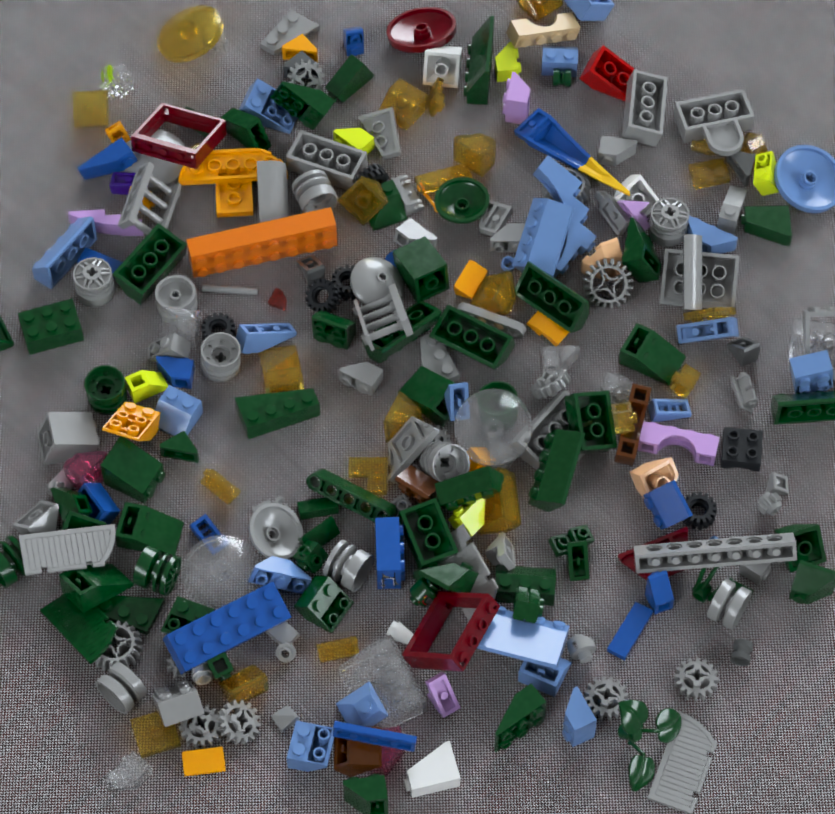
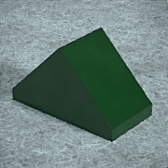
[159,431,199,463]
[565,540,590,581]

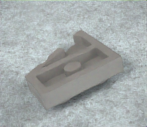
[479,200,513,237]

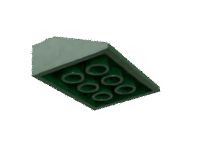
[463,16,494,105]

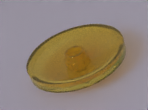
[157,5,224,63]

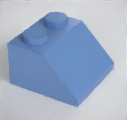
[541,46,578,77]
[155,385,203,436]
[562,686,597,747]

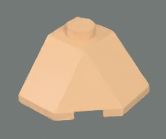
[581,237,624,281]
[630,457,679,499]

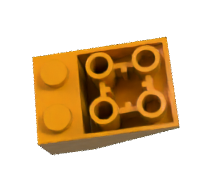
[102,402,161,441]

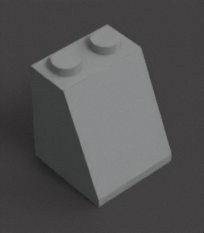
[37,412,100,465]

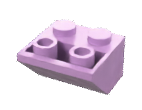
[502,72,530,124]

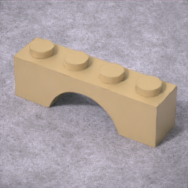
[506,12,581,48]

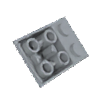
[151,680,205,727]

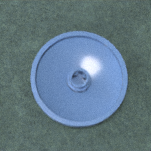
[774,145,835,213]

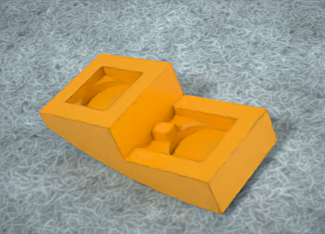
[526,311,569,347]

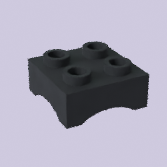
[721,427,763,472]

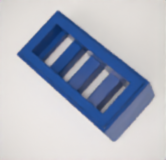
[189,513,229,557]

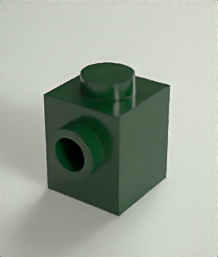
[206,652,234,682]

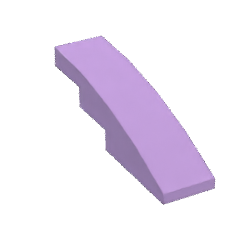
[68,209,144,236]

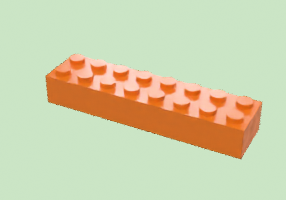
[186,207,337,278]

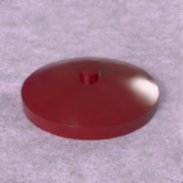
[387,7,457,53]

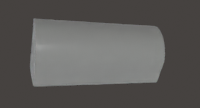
[257,160,289,223]
[683,234,702,312]

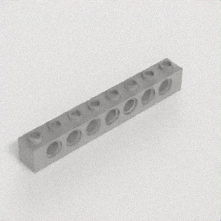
[633,532,797,574]

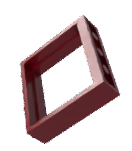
[131,103,226,169]
[401,591,500,672]

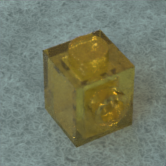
[670,363,702,398]
[611,401,638,434]

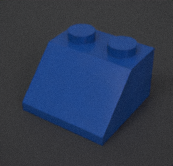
[643,480,693,530]
[78,483,120,525]

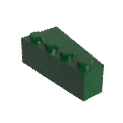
[234,388,321,440]

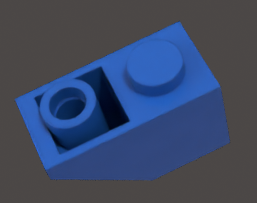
[343,26,364,56]
[156,356,195,389]
[645,570,674,615]

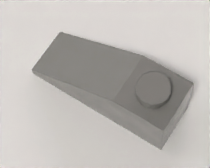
[717,185,748,234]

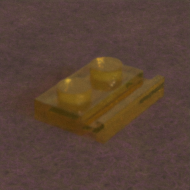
[688,158,731,189]

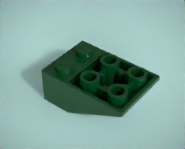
[270,81,335,130]
[622,217,662,283]
[618,323,686,386]
[397,366,456,429]
[115,502,184,557]
[59,564,134,613]
[494,683,547,752]

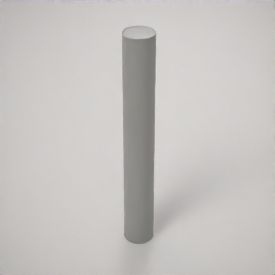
[202,284,258,295]

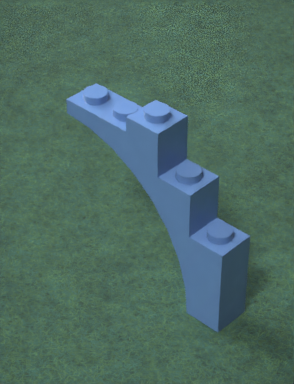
[533,155,597,277]

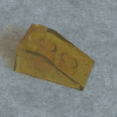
[259,345,304,394]

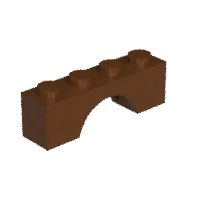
[614,383,652,466]

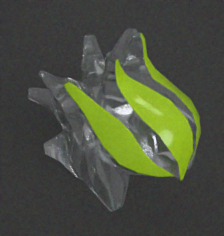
[99,63,136,102]

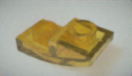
[428,77,445,118]

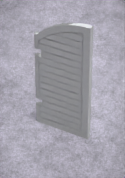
[18,524,116,576]
[438,524,499,621]
[647,711,718,814]

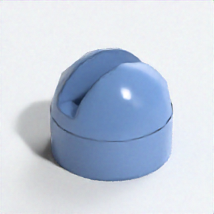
[501,256,515,272]

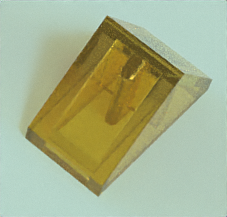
[741,133,768,166]

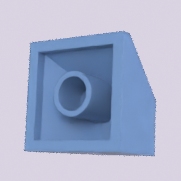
[336,682,388,726]

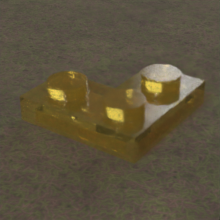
[683,307,736,323]
[348,457,388,495]

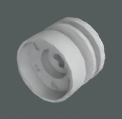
[292,169,338,213]
[649,198,689,247]
[73,257,115,307]
[201,332,241,383]
[420,440,470,482]
[323,540,374,592]

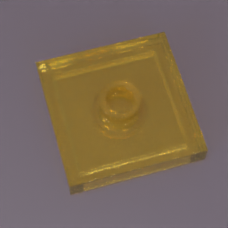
[130,711,181,758]

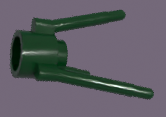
[692,567,733,603]

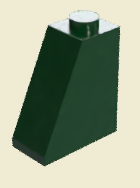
[325,54,375,103]
[220,108,272,150]
[740,206,792,246]

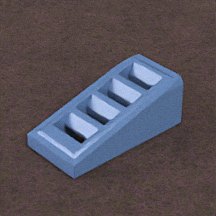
[648,399,692,422]

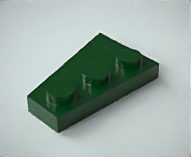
[97,595,165,635]

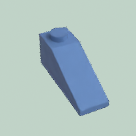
[676,317,739,344]
[236,323,297,354]

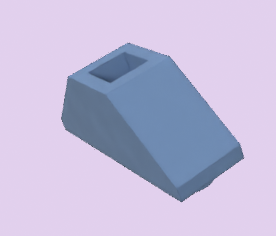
[687,215,738,254]
[248,556,311,594]

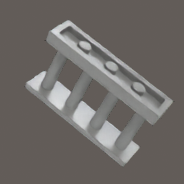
[117,162,182,235]
[352,283,414,351]

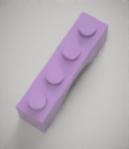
[638,421,720,466]

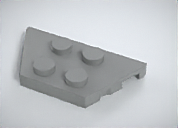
[387,416,440,483]

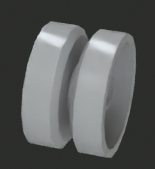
[155,275,198,324]
[706,578,752,630]
[95,662,147,714]

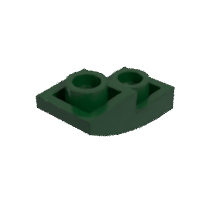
[548,524,595,557]

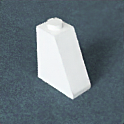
[404,741,461,798]

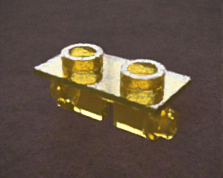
[200,468,241,505]
[316,636,360,663]

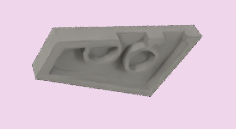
[260,10,320,56]
[358,107,401,160]
[420,333,460,381]

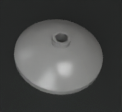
[350,257,404,310]
[248,503,304,559]

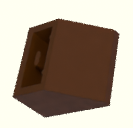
[395,465,438,504]
[334,726,382,777]

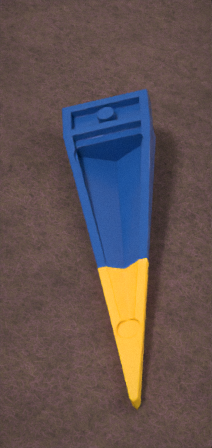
[514,108,630,196]

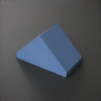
[444,382,469,421]

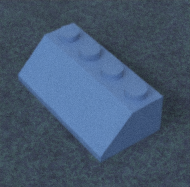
[512,198,575,277]
[32,216,98,290]

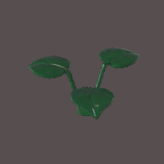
[618,699,682,791]

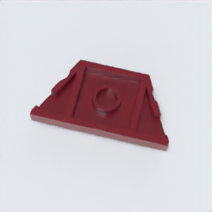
[617,527,688,581]

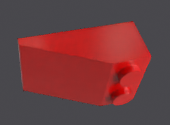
[579,45,636,101]

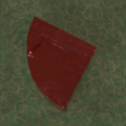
[268,287,287,311]

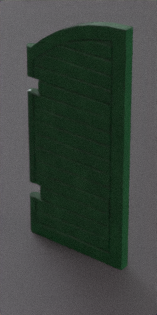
[40,594,119,664]

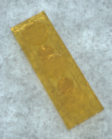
[415,163,472,194]

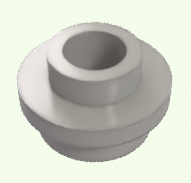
[276,642,296,663]

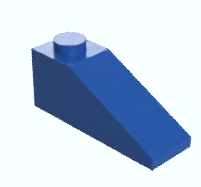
[77,137,138,180]

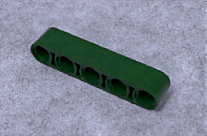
[306,468,398,522]

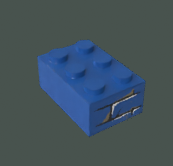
[375,517,405,589]

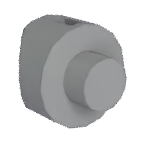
[567,634,597,663]

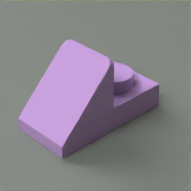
[617,200,650,231]
[425,672,461,718]

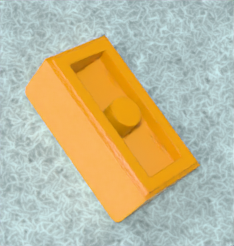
[454,260,488,300]
[182,747,226,777]

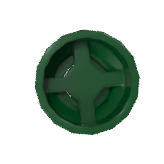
[553,69,571,87]

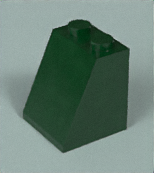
[393,236,450,302]
[100,436,165,504]

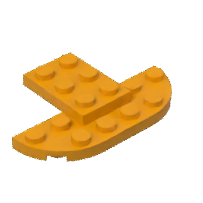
[178,148,288,218]

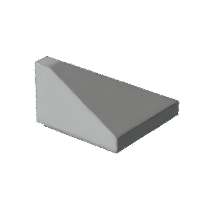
[766,472,789,495]
[271,705,299,732]

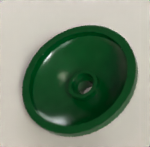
[435,177,490,224]

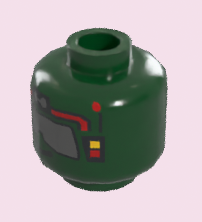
[410,577,439,607]

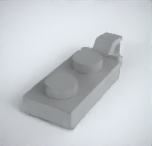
[594,191,630,235]

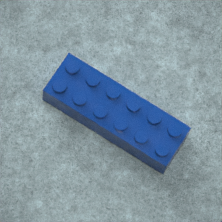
[163,581,292,675]

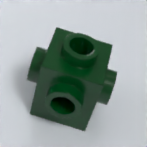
[293,540,329,574]

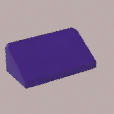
[109,172,148,195]

